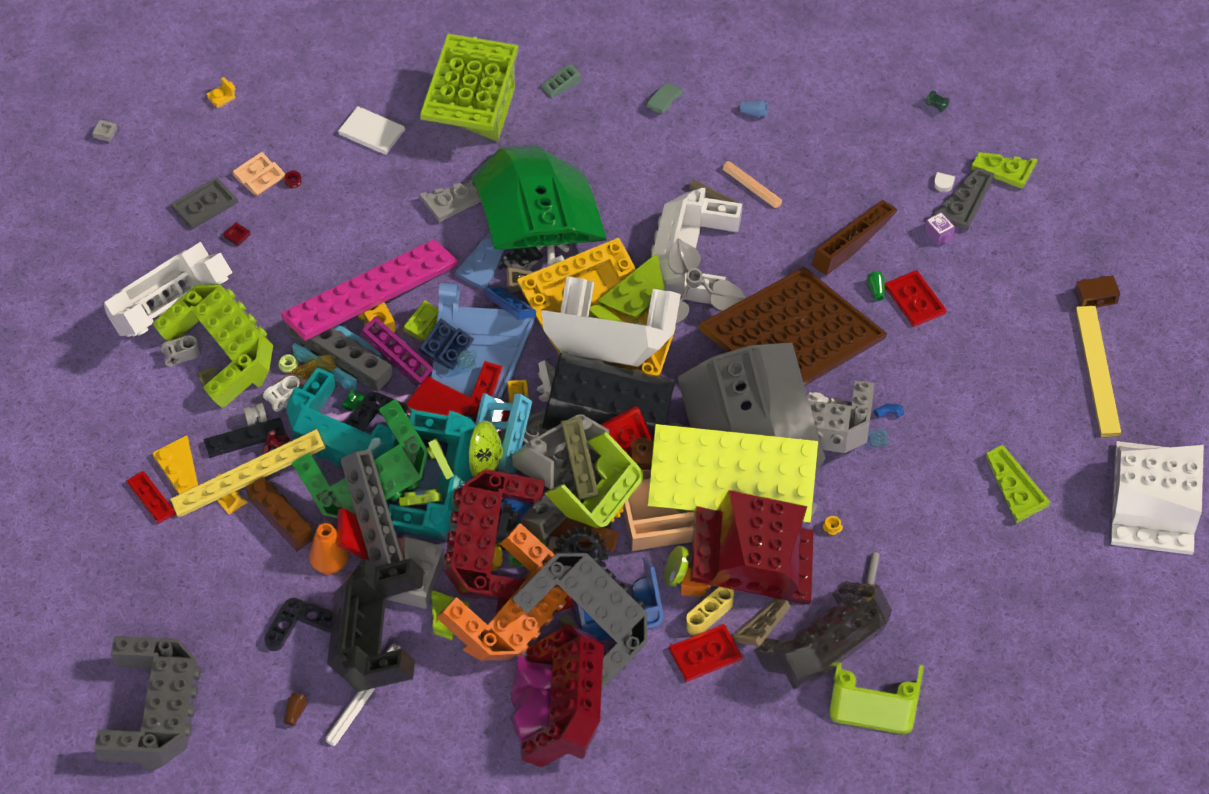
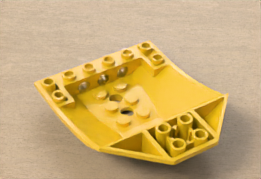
[517,238,676,376]

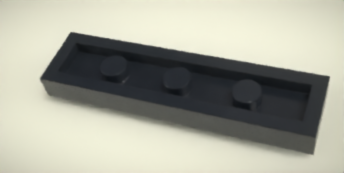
[204,417,286,458]

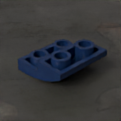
[418,318,474,370]

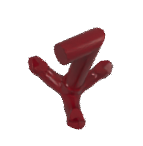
[262,430,290,455]

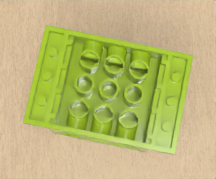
[420,34,519,142]

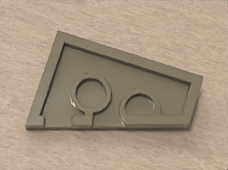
[732,599,791,647]

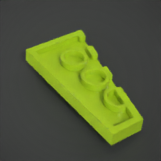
[986,445,1050,524]

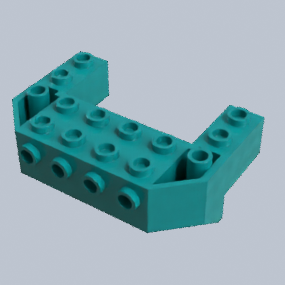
[286,367,417,466]
[388,410,476,541]

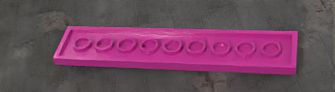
[281,239,458,341]

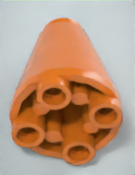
[308,523,350,575]

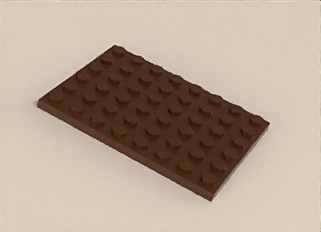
[698,267,887,386]

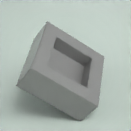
[92,120,118,142]

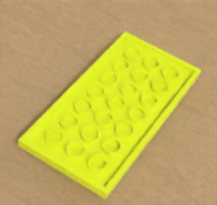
[647,424,818,523]

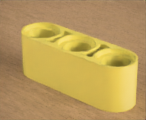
[686,587,734,636]

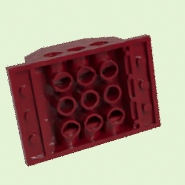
[690,490,814,604]

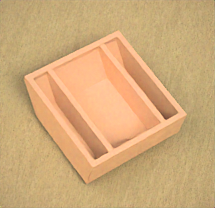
[623,470,694,551]

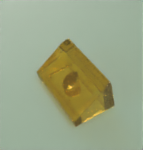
[291,354,336,380]

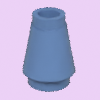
[740,100,768,118]

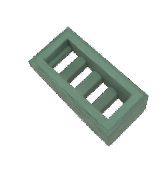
[541,63,581,98]

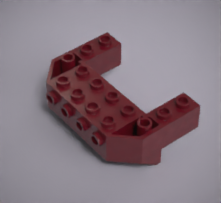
[443,469,544,602]
[521,624,604,767]

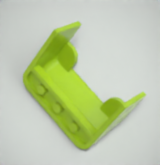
[545,432,643,528]
[829,651,924,734]

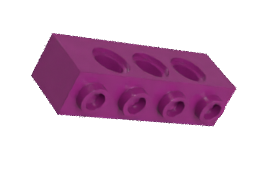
[359,316,433,387]

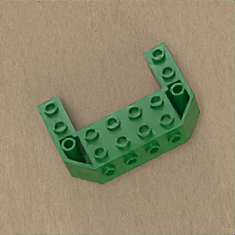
[292,399,429,519]

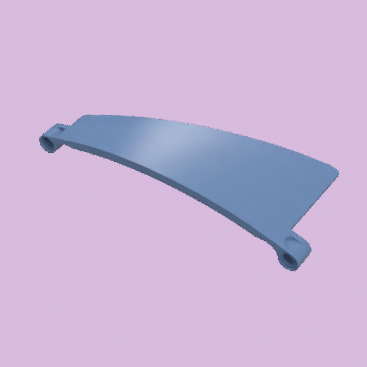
[414,283,536,506]

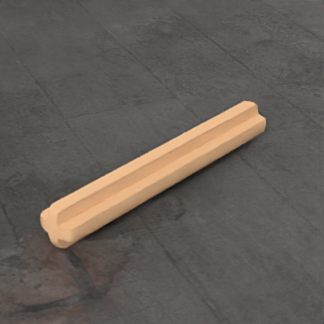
[723,161,782,208]

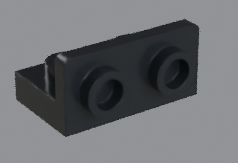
[498,247,544,271]
[495,503,518,551]

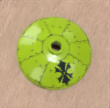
[469,421,503,477]

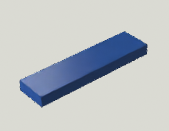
[484,286,536,319]

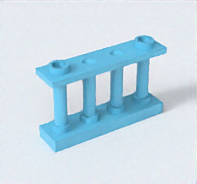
[292,325,384,391]
[475,393,532,475]

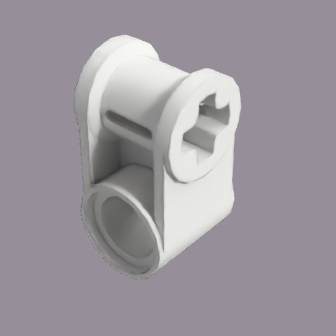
[263,376,301,412]

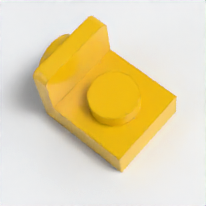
[206,77,236,108]

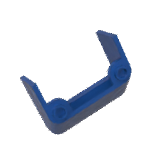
[571,557,664,641]

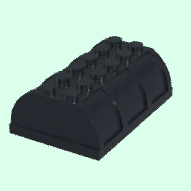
[542,351,676,440]

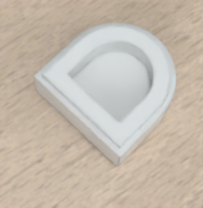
[934,172,955,192]

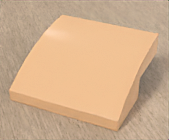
[233,152,285,196]

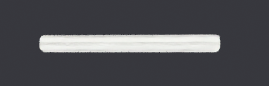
[326,643,401,746]

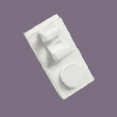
[537,360,555,402]

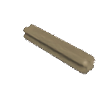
[689,180,739,203]

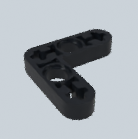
[345,392,412,432]
[264,598,333,651]

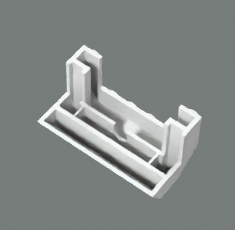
[541,276,681,367]

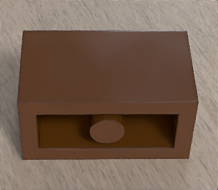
[1074,275,1120,308]

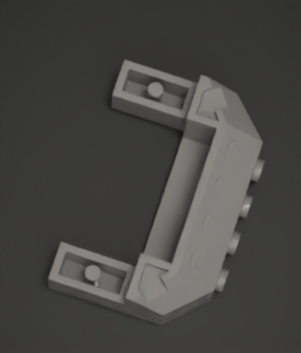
[750,380,875,453]

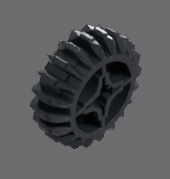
[553,526,609,567]

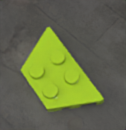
[598,254,666,319]

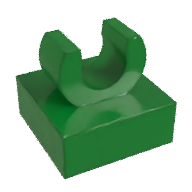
[342,390,365,411]

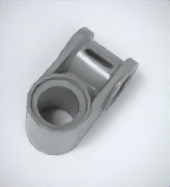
[160,335,200,367]

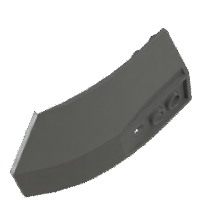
[678,343,826,475]

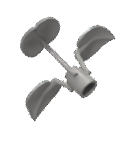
[668,238,745,324]

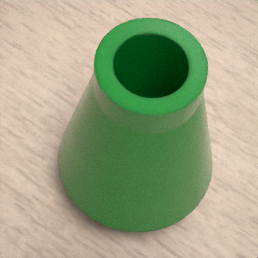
[866,271,885,301]

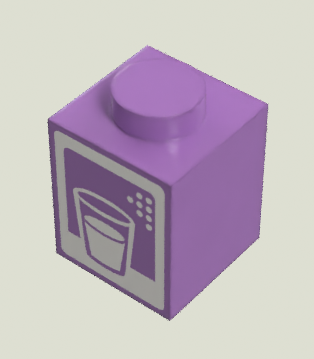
[925,212,955,245]

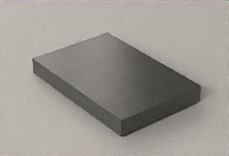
[170,177,238,230]

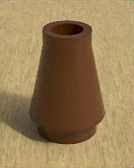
[283,693,308,726]

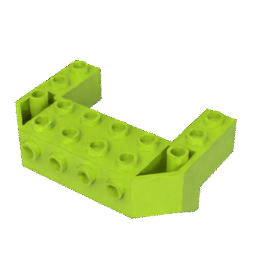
[152,284,273,408]

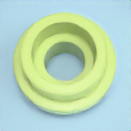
[279,354,298,373]

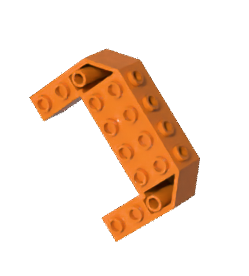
[436,523,568,661]

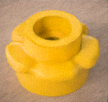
[822,516,843,535]

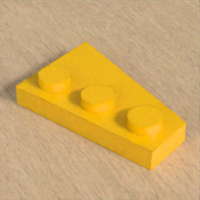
[152,435,198,495]

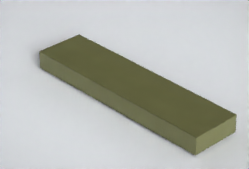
[561,417,599,501]

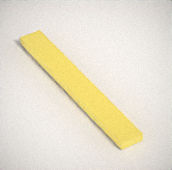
[1076,306,1121,437]
[170,429,325,517]

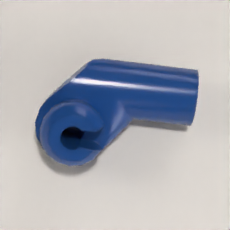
[874,404,905,418]

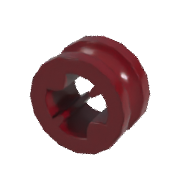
[284,171,302,189]

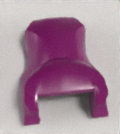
[511,656,553,741]

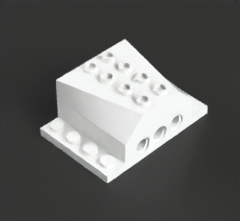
[1111,441,1204,555]

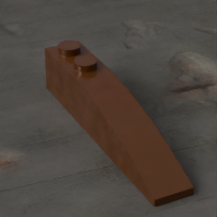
[812,200,897,276]

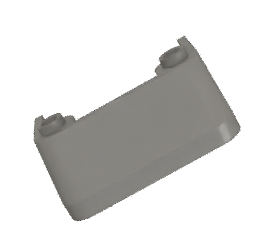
[512,415,609,489]

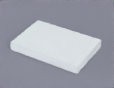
[338,106,405,155]

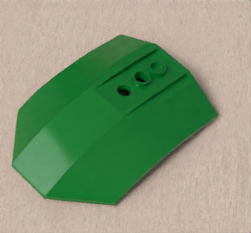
[471,145,607,250]

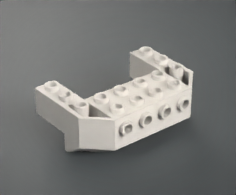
[651,188,742,304]
[104,242,232,337]

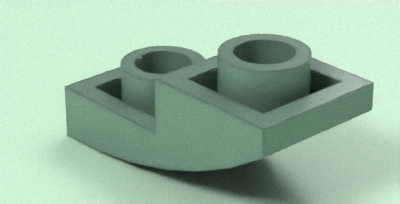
[647,83,683,113]

